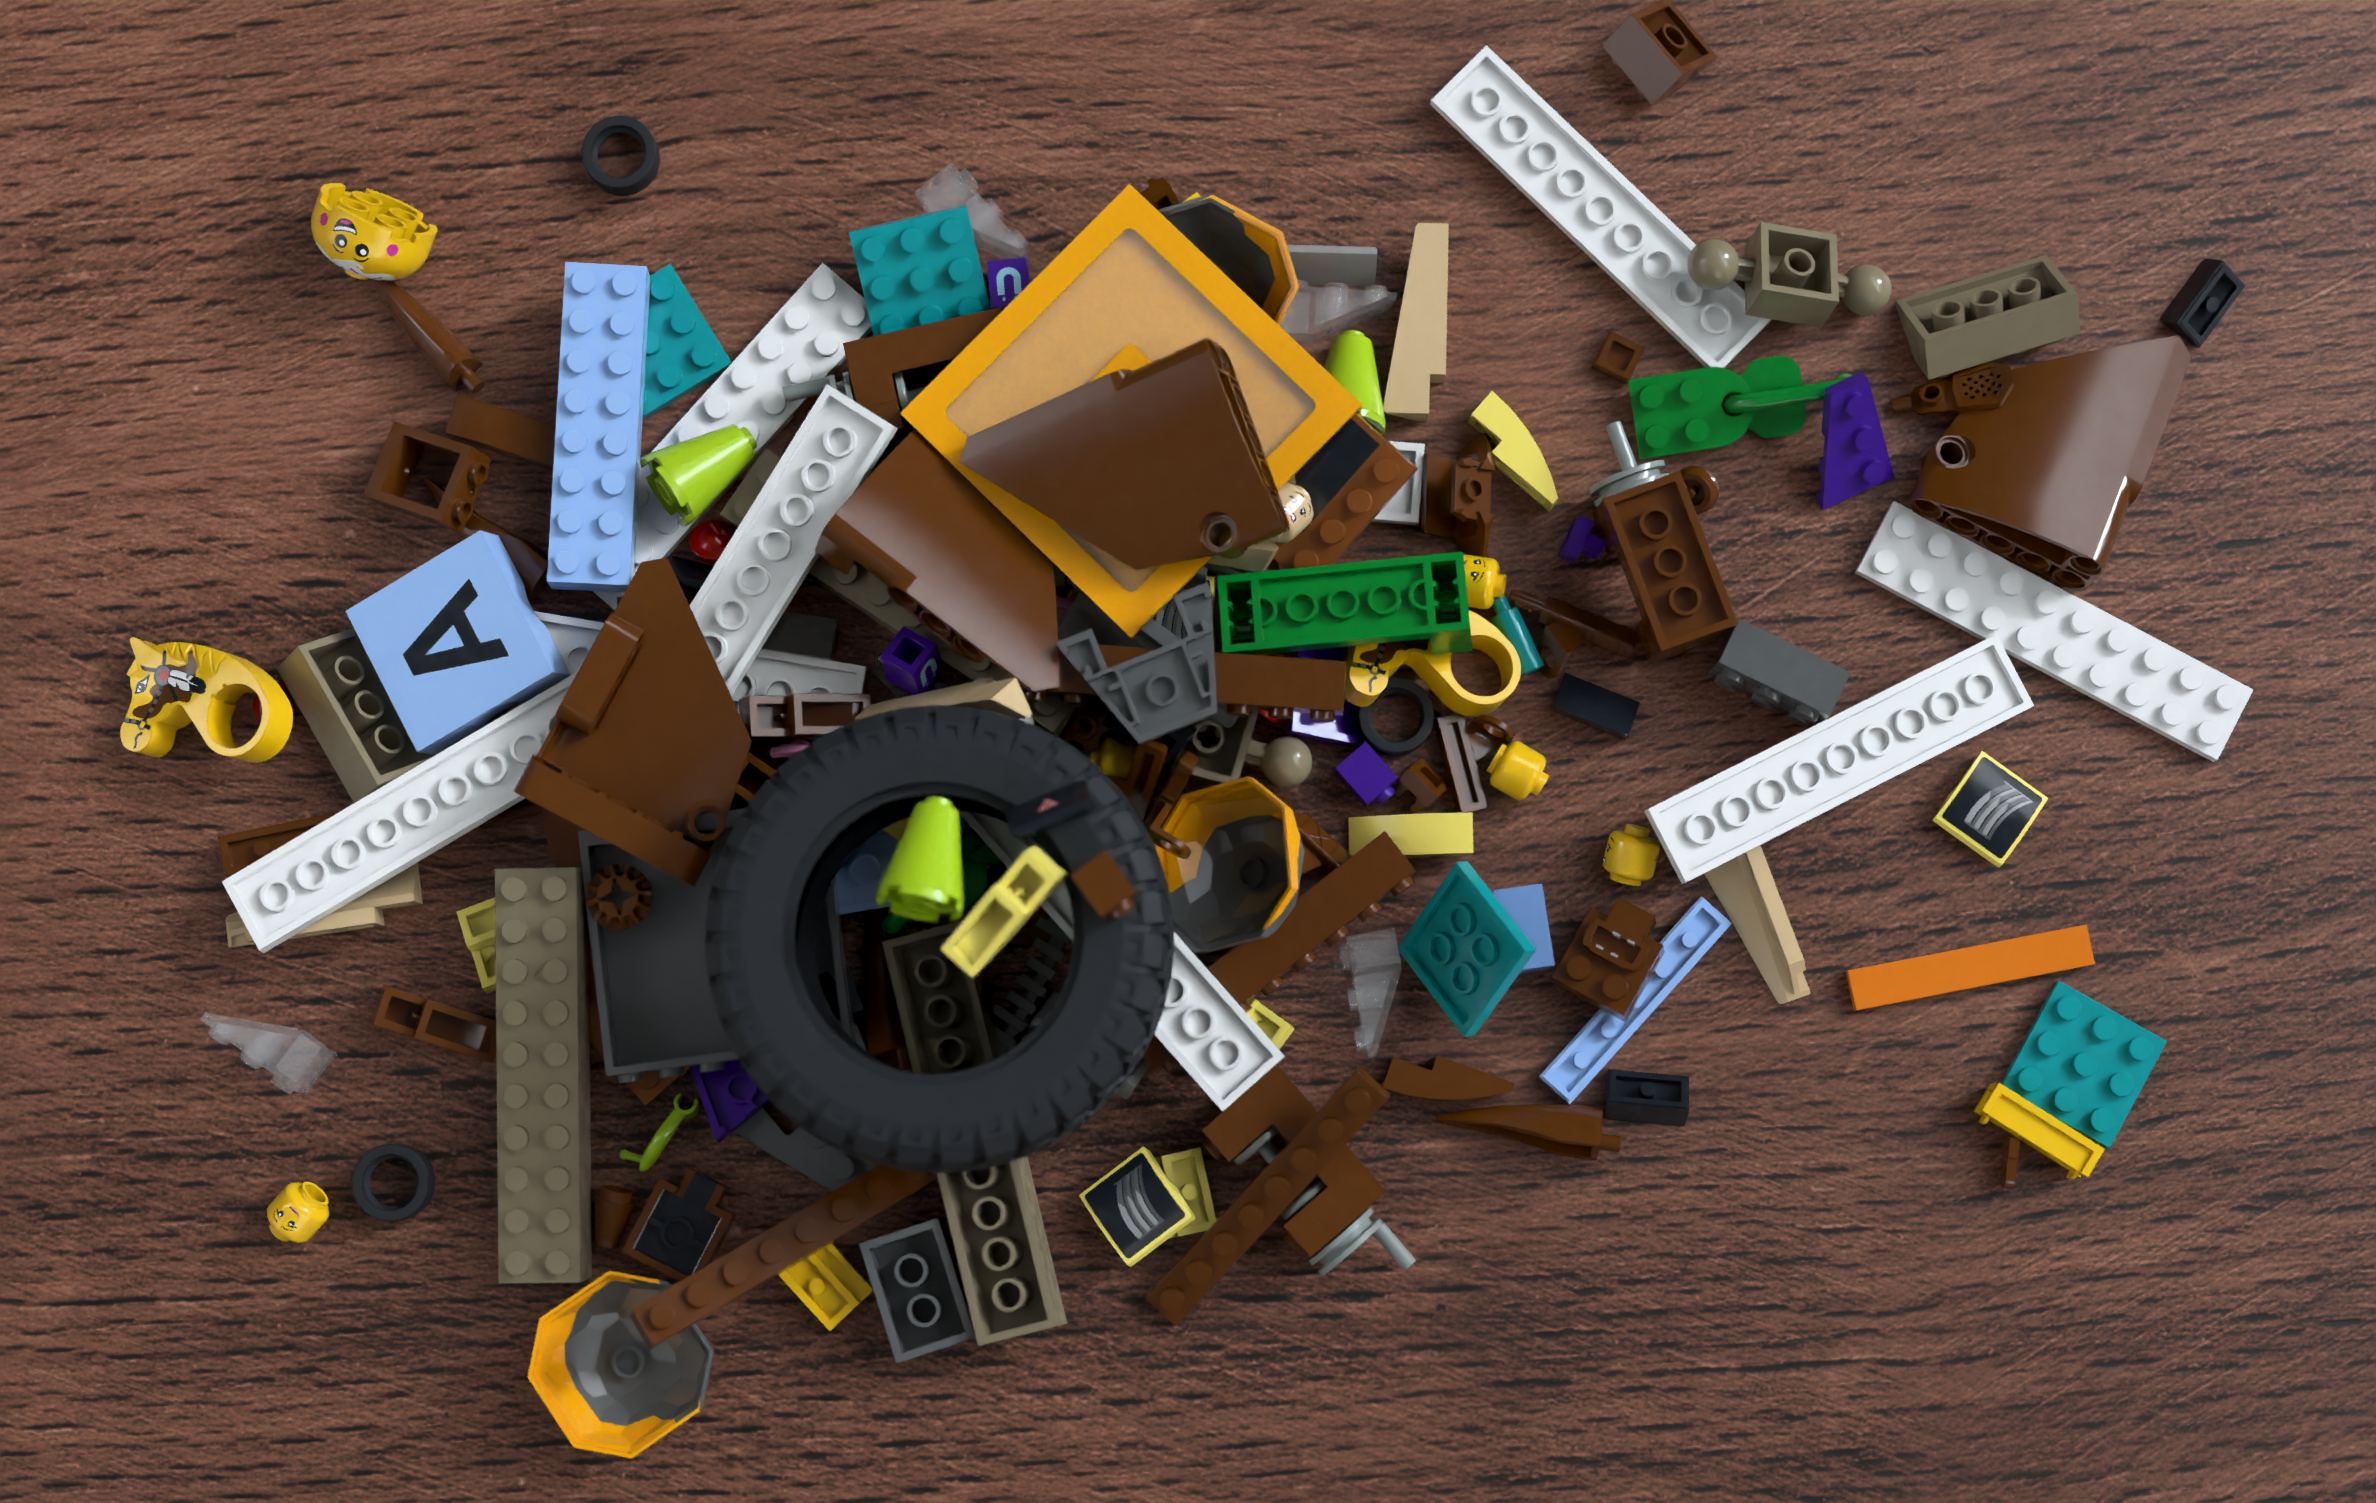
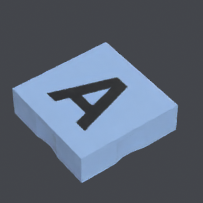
[346,530,571,755]

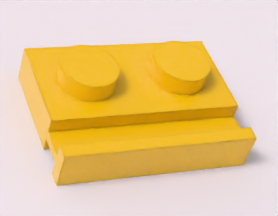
[779,1243,873,1331]

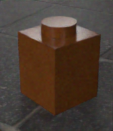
[1070,849,1139,921]

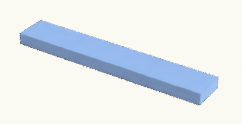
[1538,896,1732,1104]

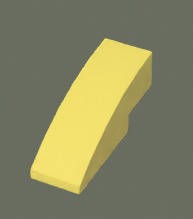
[1468,391,1558,511]
[1348,812,1473,858]
[941,846,1067,978]

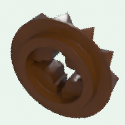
[586,864,653,930]

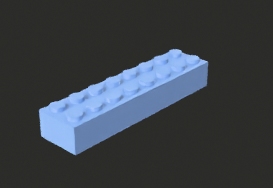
[547,262,650,592]

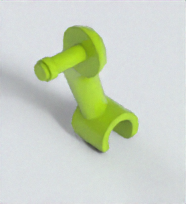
[619,1093,700,1172]

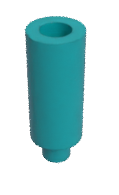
[1491,596,1544,677]

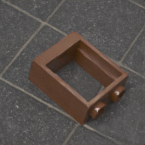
[364,421,492,533]

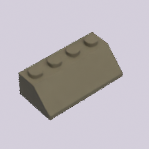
[1896,255,2081,380]
[276,628,436,803]

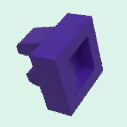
[1557,515,1606,563]

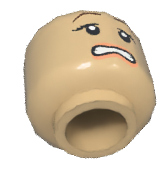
[1268,483,1314,543]

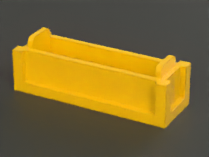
[1974,1083,2105,1180]

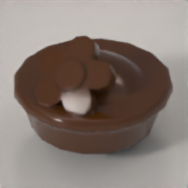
[1680,465,1719,514]

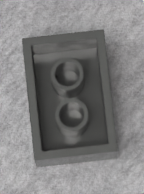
[1707,619,1851,728]
[859,1217,976,1364]

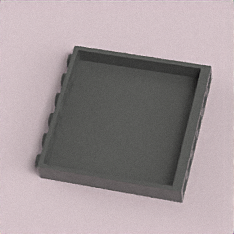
[578,808,856,1084]

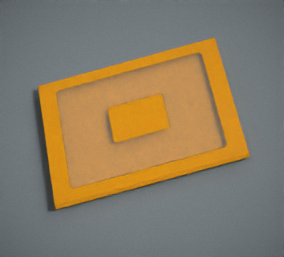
[900,184,1362,639]

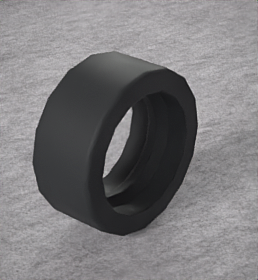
[581,115,660,196]
[1356,677,1435,757]
[352,1143,435,1222]

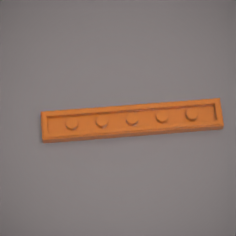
[1845,924,2095,1011]

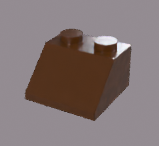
[1602,0,1718,105]

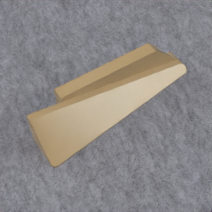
[1383,223,1449,422]
[855,677,1032,720]
[1704,845,1811,1004]
[225,862,423,948]

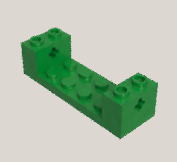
[1217,551,1473,656]

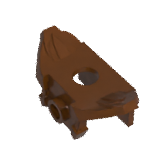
[1421,433,1495,558]

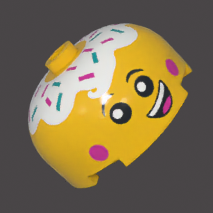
[311,183,437,281]

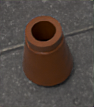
[594,1185,636,1248]

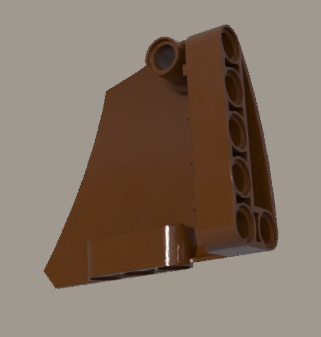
[1908,335,2192,590]
[960,337,1290,570]
[815,429,1060,693]
[513,558,752,887]

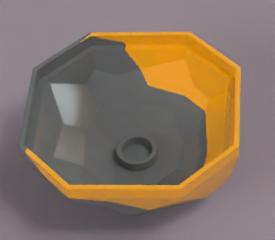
[1158,193,1300,326]
[1153,776,1305,954]
[527,1271,714,1458]

